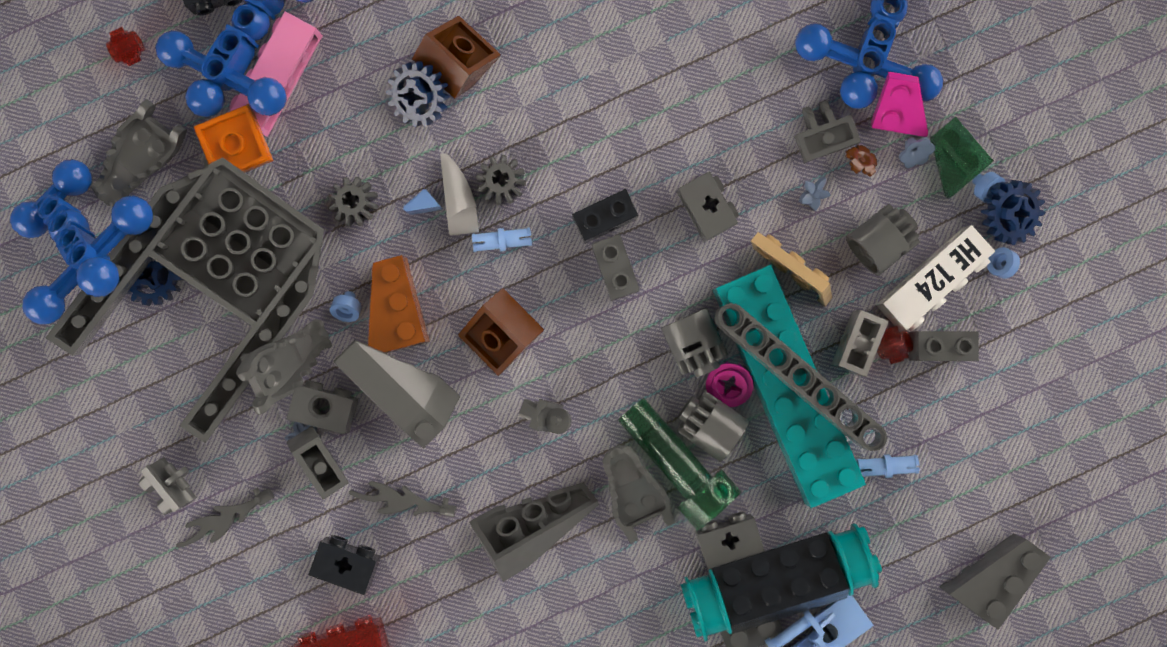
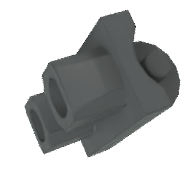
[518,399,572,434]
[138,457,197,515]

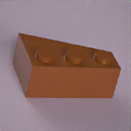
[368,255,430,353]

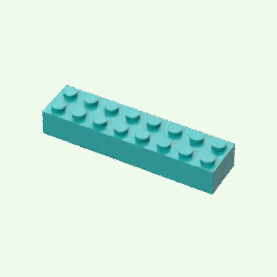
[712,265,866,508]

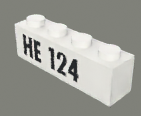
[876,225,995,331]

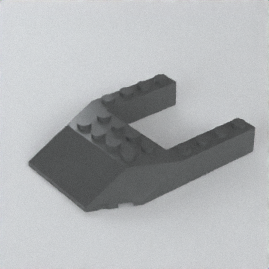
[45,157,324,443]

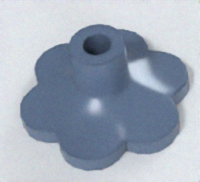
[899,137,935,168]

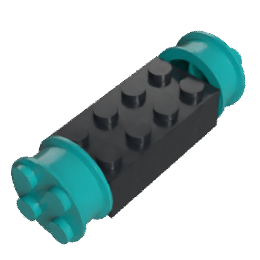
[680,523,882,642]

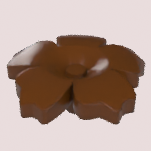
[845,144,878,177]

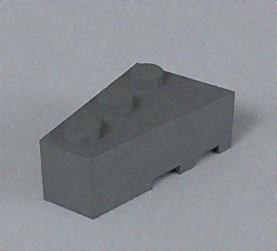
[939,533,1051,630]

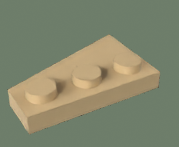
[751,232,832,307]

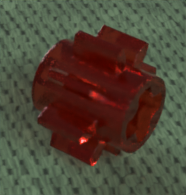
[106,27,145,66]
[877,326,913,365]

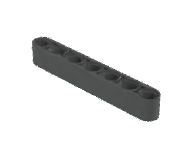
[714,303,887,451]

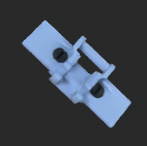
[764,595,874,647]

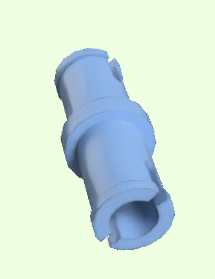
[472,227,532,252]
[856,454,920,478]

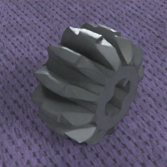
[476,155,526,206]
[328,177,379,227]

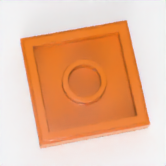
[193,104,274,173]

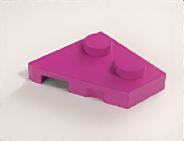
[871,72,928,137]

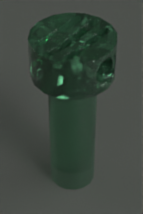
[618,398,741,531]

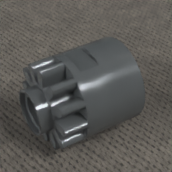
[846,204,920,276]
[661,308,728,377]
[677,391,749,462]

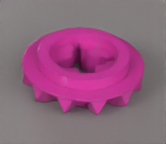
[706,361,753,407]

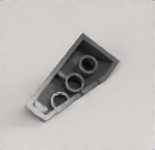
[333,340,460,449]
[469,482,599,582]

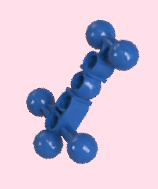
[155,0,313,117]
[795,0,943,109]
[10,159,153,325]

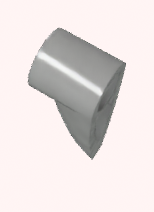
[440,153,479,236]

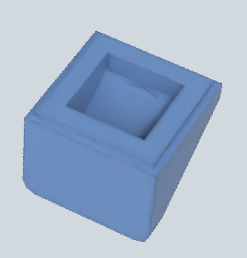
[403,189,443,215]

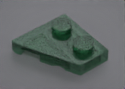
[930,117,994,199]

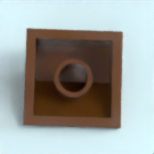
[412,16,501,99]
[458,288,544,376]

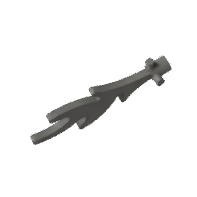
[349,481,457,517]
[176,487,274,548]

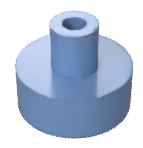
[972,172,1005,203]
[987,247,1020,279]
[330,291,362,322]

